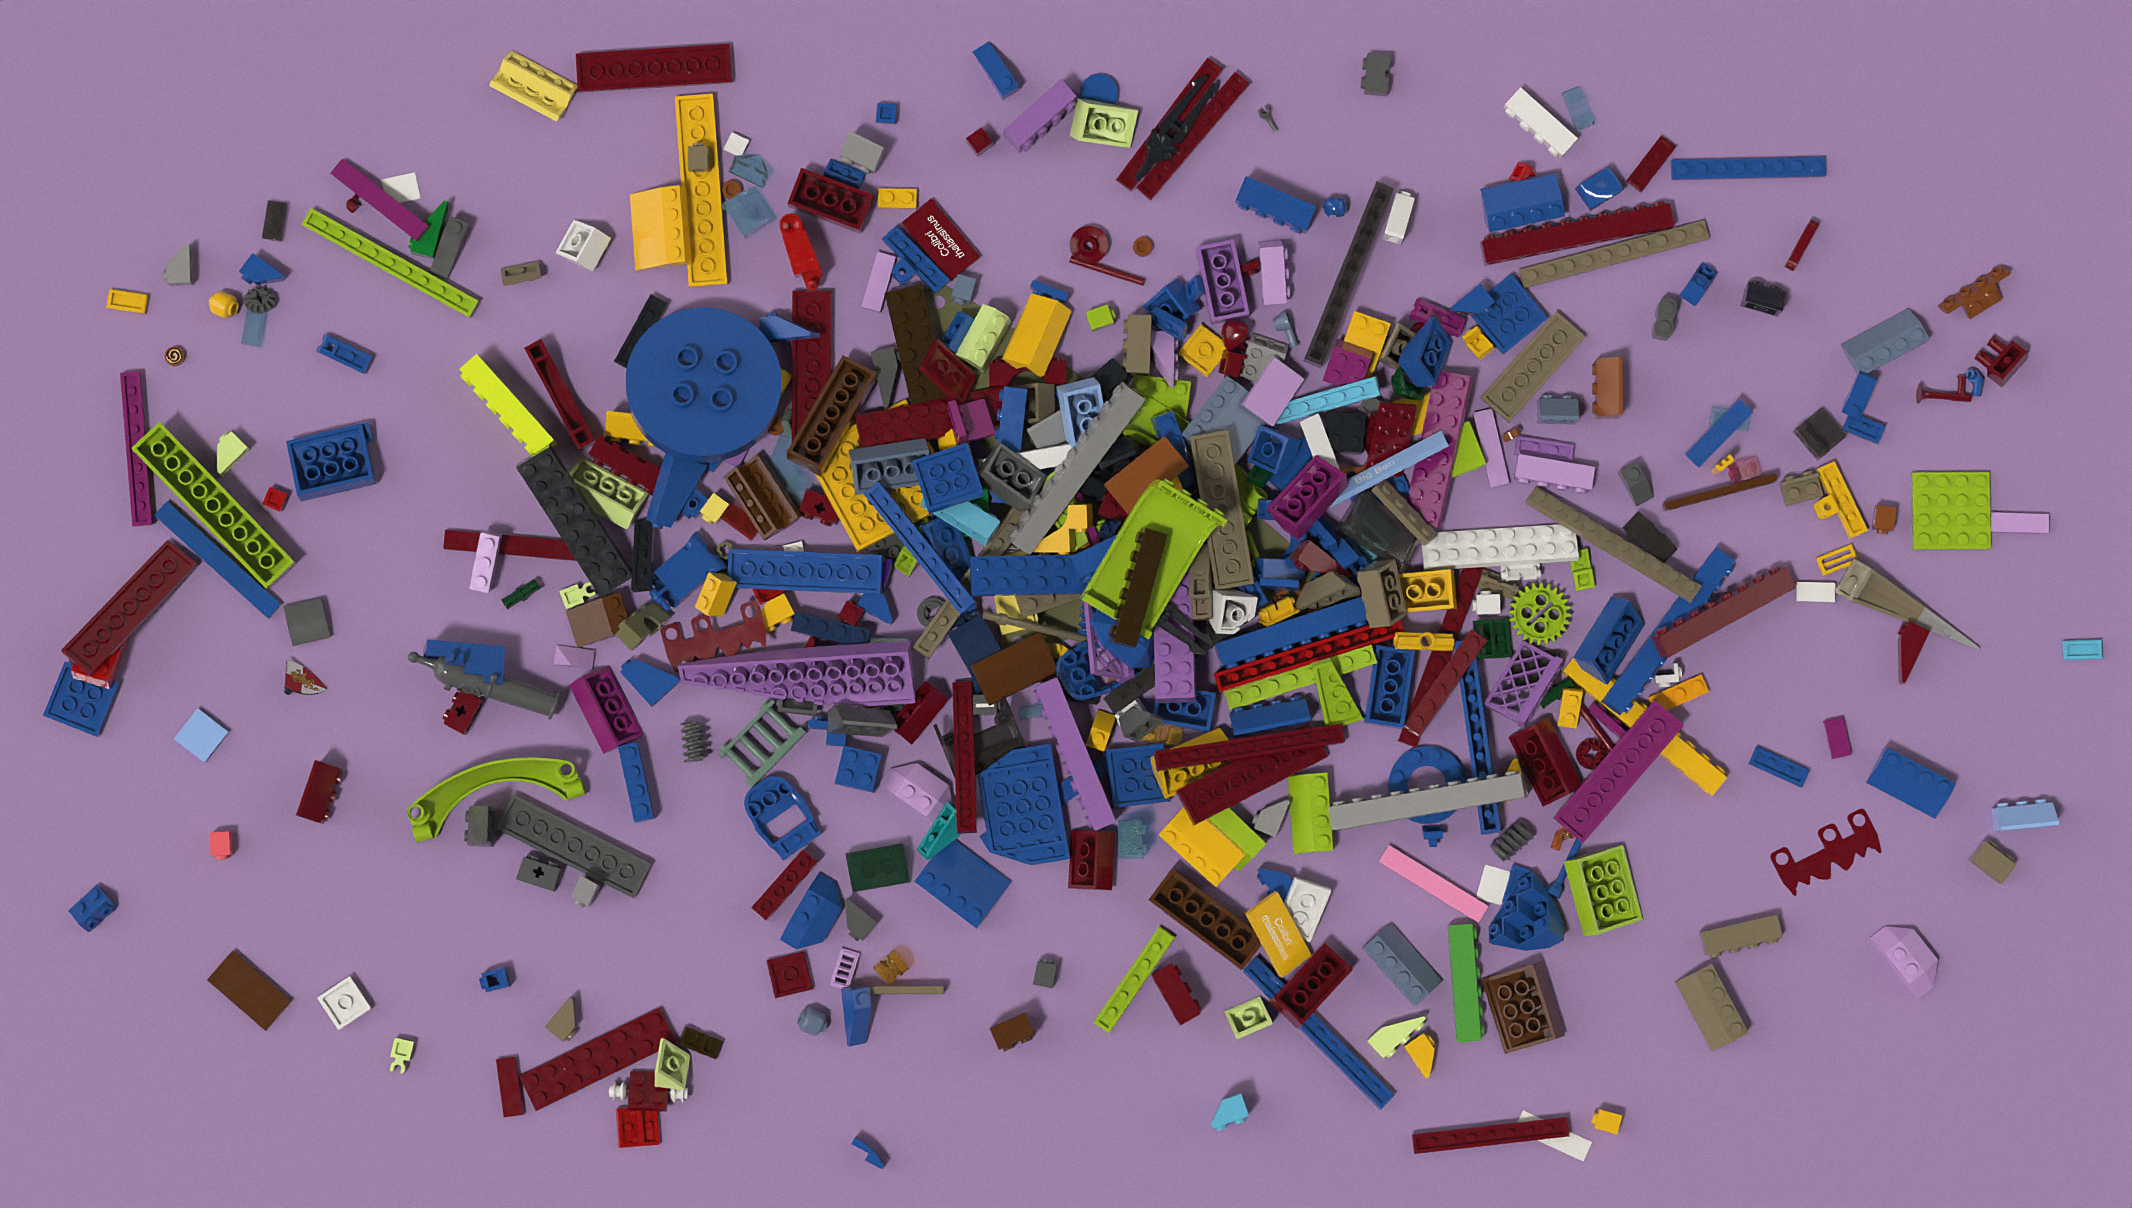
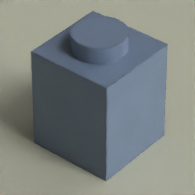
[951,274,976,306]

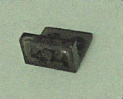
[1793,408,1847,461]

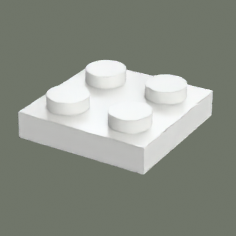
[317,976,372,1030]

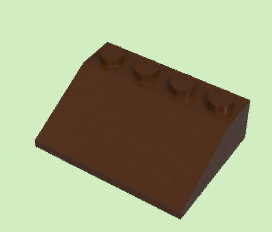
[1481,961,1565,1054]

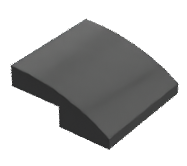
[283,597,331,646]

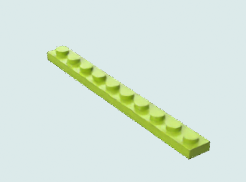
[301,208,479,318]

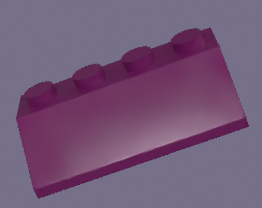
[1267,455,1348,540]
[569,666,643,754]

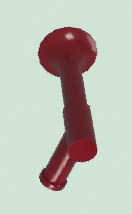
[1916,376,1972,404]

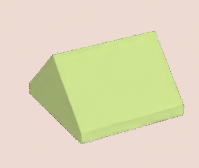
[1224,996,1273,1039]
[655,1038,690,1090]

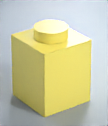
[700,493,730,525]

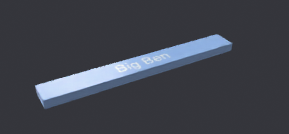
[1328,431,1449,509]

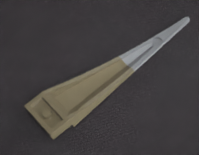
[1834,558,1979,649]

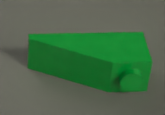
[408,201,450,260]

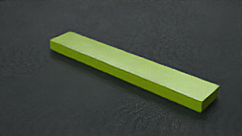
[1093,926,1175,1033]

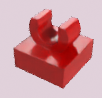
[1509,162,1535,182]

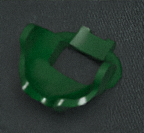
[1391,368,1424,401]

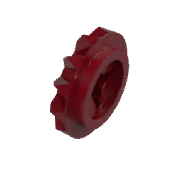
[1576,739,1607,770]

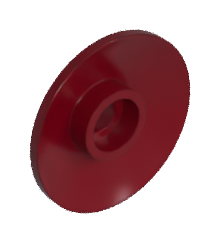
[1070,226,1108,264]

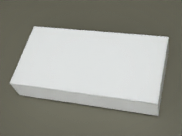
[1795,582,1835,603]

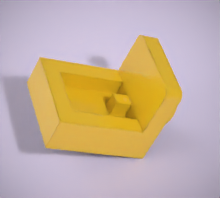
[1462,326,1495,361]

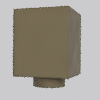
[688,143,709,172]

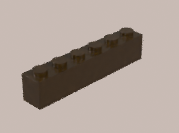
[1109,528,1167,649]

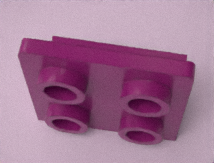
[947,399,995,445]

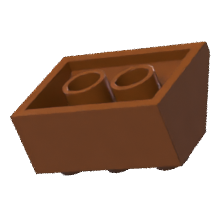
[1592,356,1623,419]

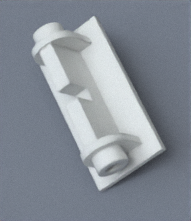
[1500,563,1541,582]

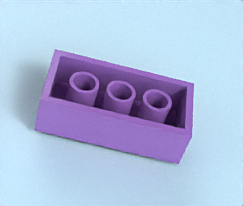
[1004,79,1077,153]
[1196,239,1250,325]

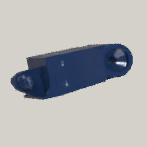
[948,609,1001,695]

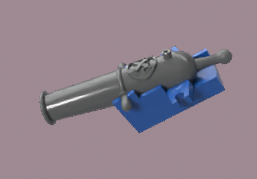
[408,640,560,720]

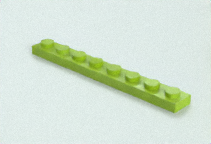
[1224,645,1378,710]

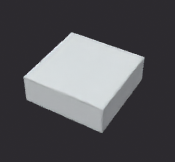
[724,132,749,158]

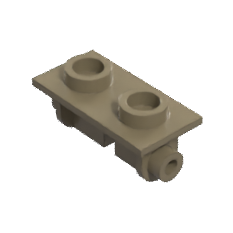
[1477,569,1520,600]

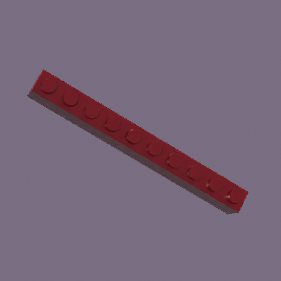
[1480,201,1675,266]

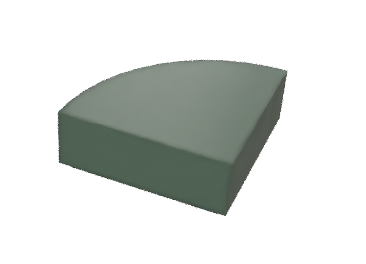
[781,410,792,437]

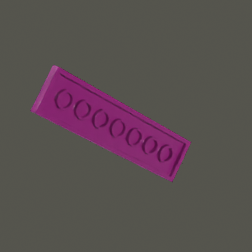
[1407,371,1473,528]
[1553,700,1684,843]

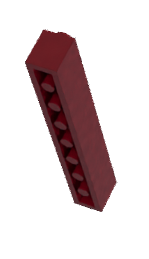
[1651,565,1796,658]

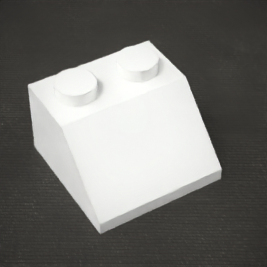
[556,220,611,272]

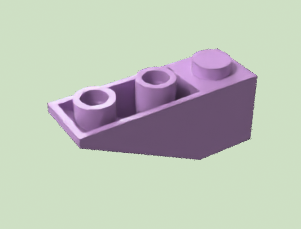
[1150,331,1178,388]

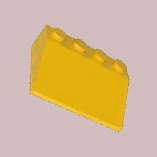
[630,185,692,271]

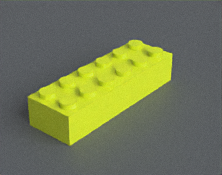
[459,354,557,455]

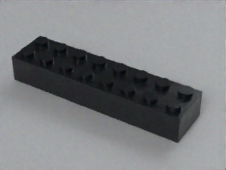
[516,444,632,597]

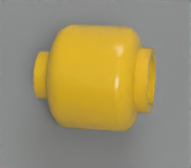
[209,291,239,319]

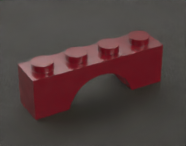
[989,357,1067,388]

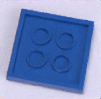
[1470,274,1548,355]
[912,443,985,514]
[43,662,120,737]
[1105,743,1170,808]

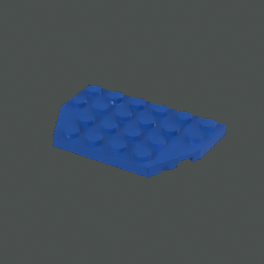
[977,744,1070,865]

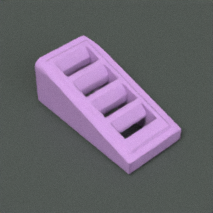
[830,948,860,989]

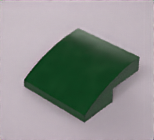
[1473,618,1512,660]

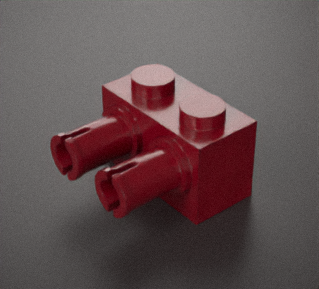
[1974,335,2027,387]

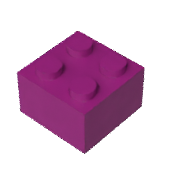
[1322,339,1373,387]

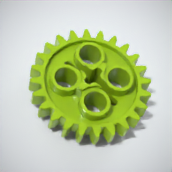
[1508,583,1571,646]

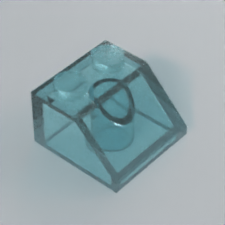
[722,186,777,239]

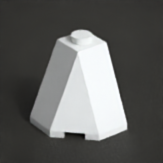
[1209,584,1258,634]

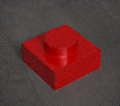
[262,487,288,512]

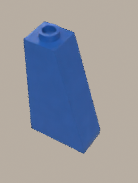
[645,453,707,529]

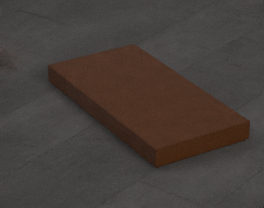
[207,950,292,1031]

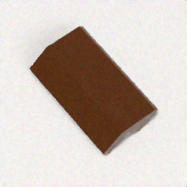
[723,453,802,540]
[970,632,1056,706]

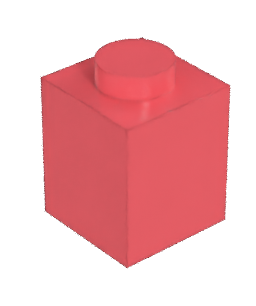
[209,831,233,860]

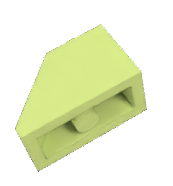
[217,431,250,477]

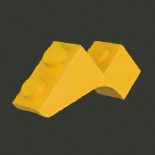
[1033,503,1093,555]

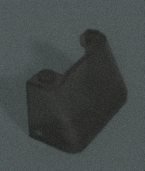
[1335,490,1420,572]

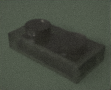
[262,200,288,242]

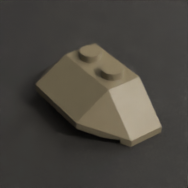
[1294,571,1361,615]

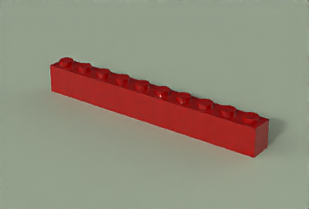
[1213,620,1404,693]

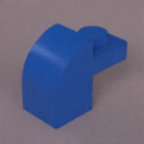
[808,717,847,747]

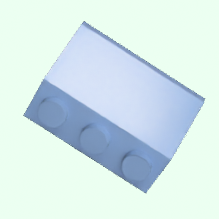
[1991,799,2059,832]

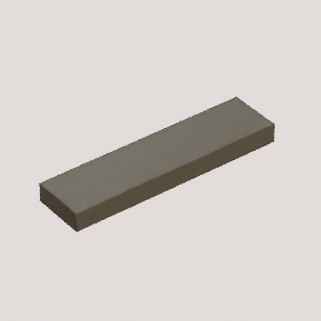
[866,986,944,994]

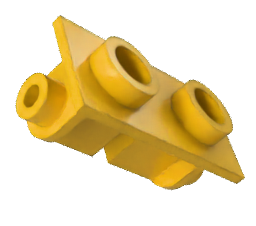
[1257,597,1300,627]

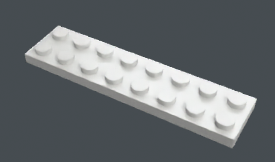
[1421,524,1579,571]

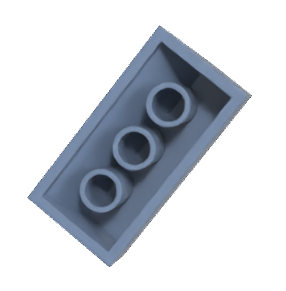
[1841,309,1930,375]
[849,438,929,495]
[1362,923,1442,1007]

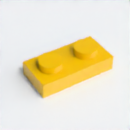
[878,188,917,209]
[1557,687,1583,729]

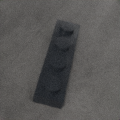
[614,294,668,369]
[631,519,655,593]

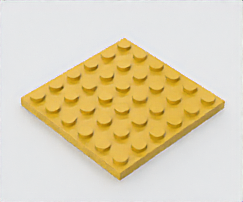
[815,399,935,552]

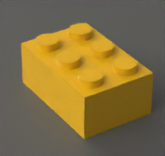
[1399,569,1457,613]

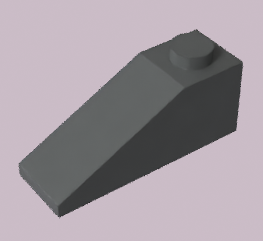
[430,216,471,279]
[871,347,901,410]

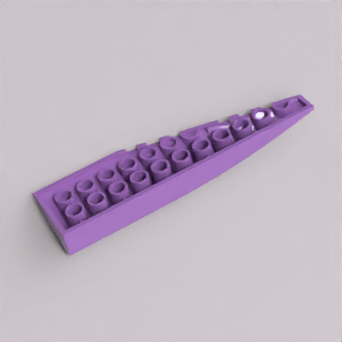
[678,641,916,707]

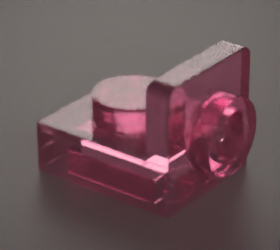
[1727,457,1761,484]

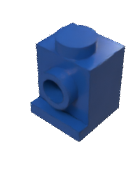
[680,488,709,519]
[479,967,511,992]

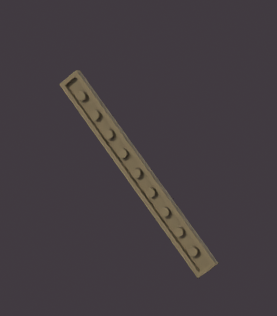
[1518,220,1709,289]
[1525,486,1702,603]
[913,503,1032,659]

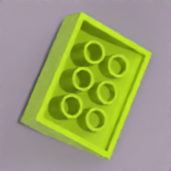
[1564,845,1643,936]

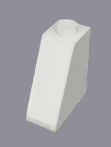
[1382,191,1415,245]

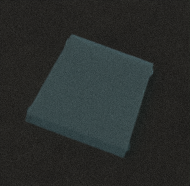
[768,435,803,494]

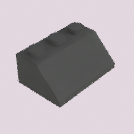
[977,443,1047,512]
[828,704,897,737]

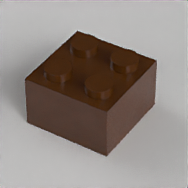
[989,1013,1035,1052]

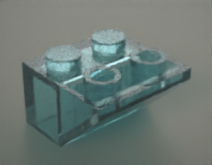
[1118,819,1147,860]

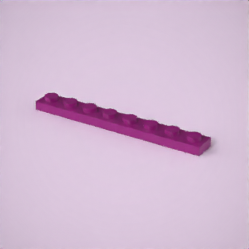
[120,371,153,527]

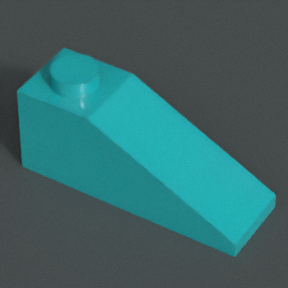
[916,802,961,860]

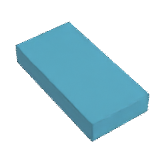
[2062,640,2103,661]

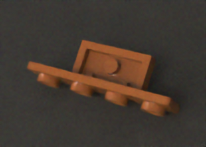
[1938,265,2011,319]

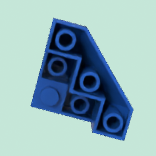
[1489,872,1564,951]

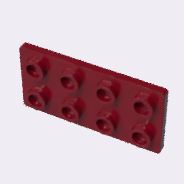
[1363,402,1417,476]

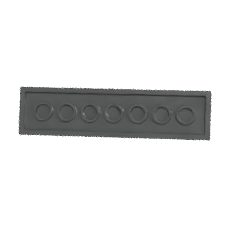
[495,794,652,898]

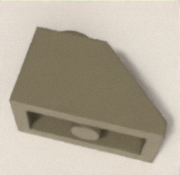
[545,997,577,1042]

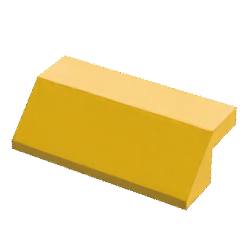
[1002,293,1072,377]

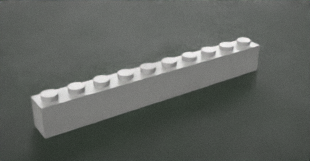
[1007,382,1146,555]

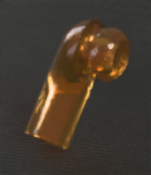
[1551,828,1575,851]

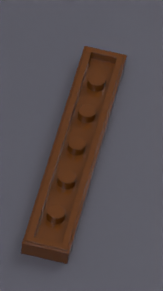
[1662,473,1778,511]

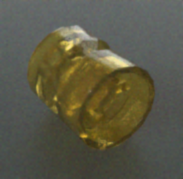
[873,950,910,986]

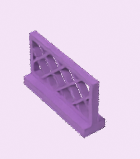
[1084,602,1135,683]
[1484,641,1563,730]

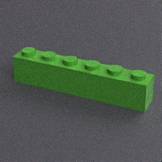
[1448,924,1484,1042]

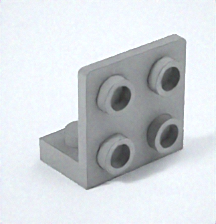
[1239,333,1289,381]

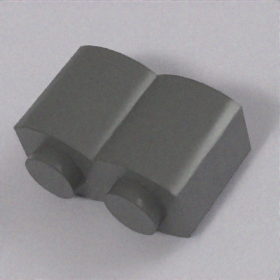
[1652,298,1677,341]

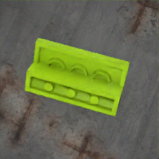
[1208,808,1266,871]

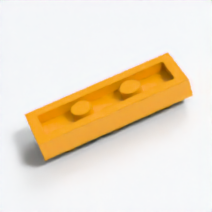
[1648,674,1709,710]

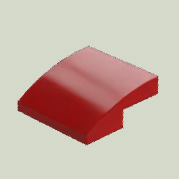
[616,1108,660,1148]

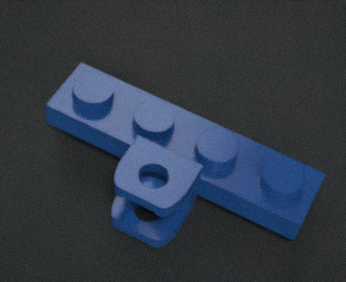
[882,226,950,294]

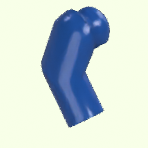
[1966,369,1984,397]

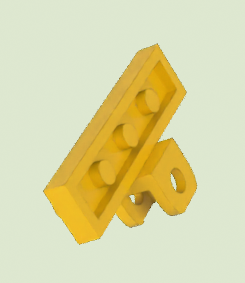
[1813,461,1868,539]

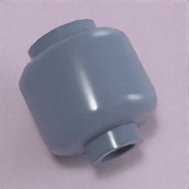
[797,1007,828,1036]

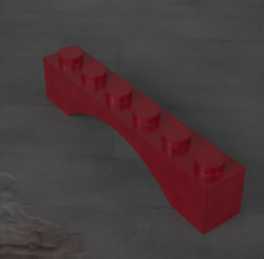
[524,339,596,452]

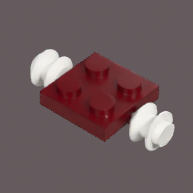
[609,1071,688,1112]

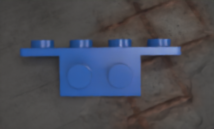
[1308,515,1359,569]

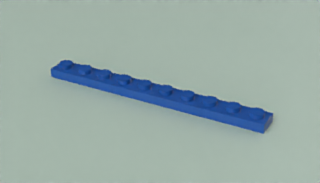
[1242,957,1395,1110]

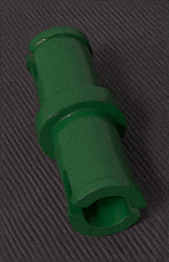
[501,579,541,610]
[1540,677,1575,709]

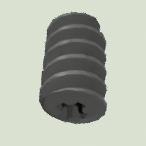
[680,722,708,762]
[1490,823,1534,863]

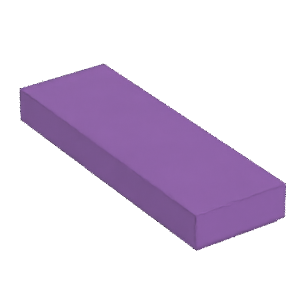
[1514,435,1575,463]

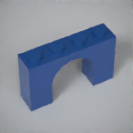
[1254,499,1308,579]

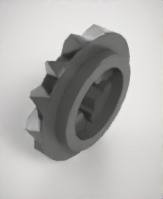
[244,286,275,314]
[917,598,944,627]

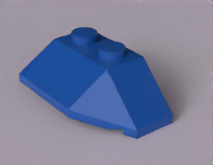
[1090,609,1155,669]
[780,873,842,949]

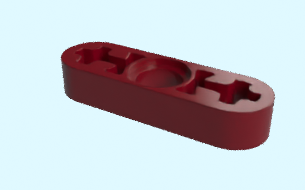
[1784,219,1820,271]

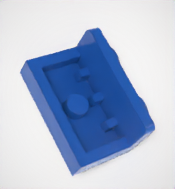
[68,884,117,932]

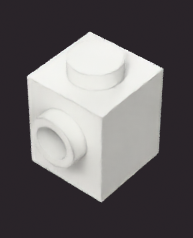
[1472,591,1500,616]

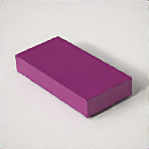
[1823,717,1852,759]

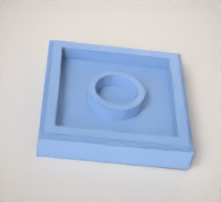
[174,708,229,763]

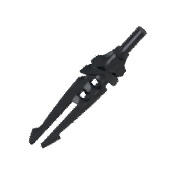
[1134,76,1216,182]
[1156,602,1214,656]

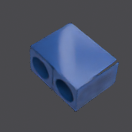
[1575,166,1624,211]

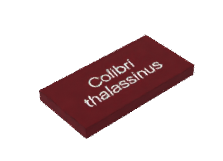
[902,199,980,282]

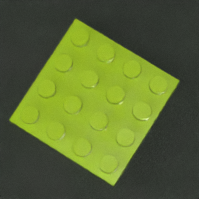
[1911,472,1991,550]

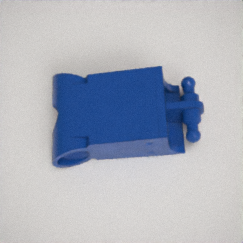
[649,531,728,611]

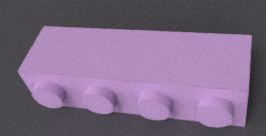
[1514,454,1595,494]

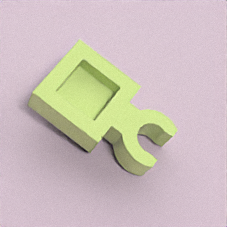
[559,582,596,610]
[390,1038,415,1074]

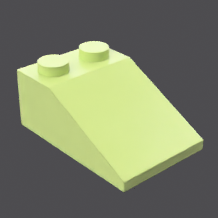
[1070,98,1138,148]

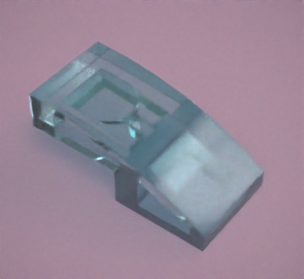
[1562,86,1595,131]
[786,473,810,511]

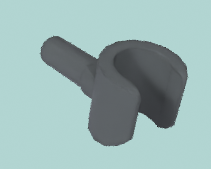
[1258,105,1278,132]

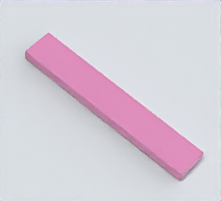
[1379,845,1489,923]

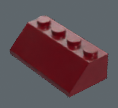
[1508,718,1581,807]

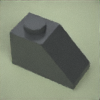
[1618,462,1653,507]
[1118,708,1164,742]
[845,898,878,941]

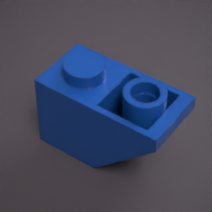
[1679,262,1718,306]
[1256,868,1292,901]

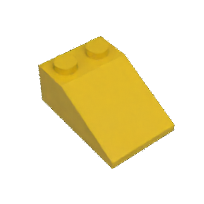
[1344,311,1391,379]

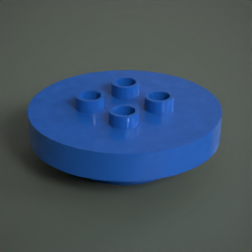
[626,307,782,463]

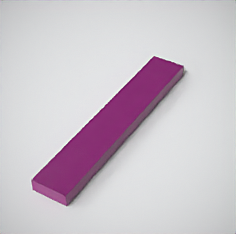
[330,159,429,242]

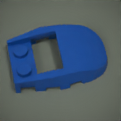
[1056,641,1139,701]
[744,776,821,861]

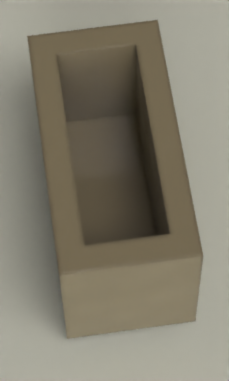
[1968,841,2016,884]

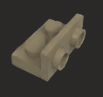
[1779,471,1823,506]

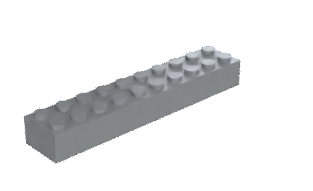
[1328,771,1528,831]

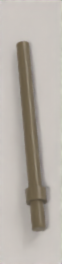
[983,611,1088,642]

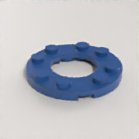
[1388,746,1466,824]

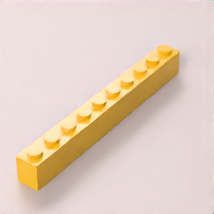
[1561,657,1727,796]

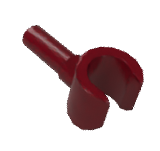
[346,194,359,213]

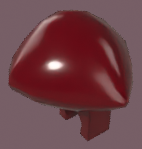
[1221,320,1250,352]

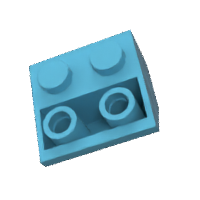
[1210,1093,1249,1131]

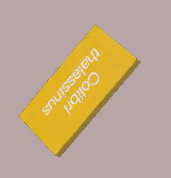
[1245,891,1312,978]

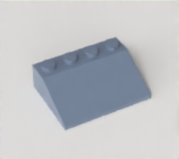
[1182,376,1267,466]

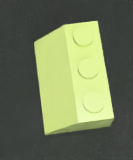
[955,304,1012,373]

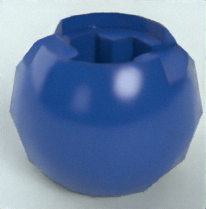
[1323,197,1348,217]

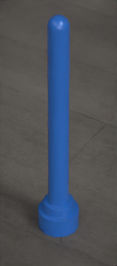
[1547,838,1582,899]

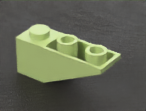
[1367,1016,1426,1058]

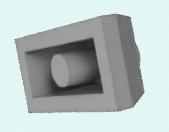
[163,244,193,286]
[1251,800,1290,838]
[571,876,601,908]

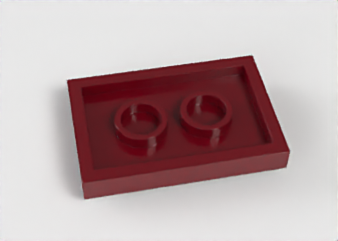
[919,339,977,406]

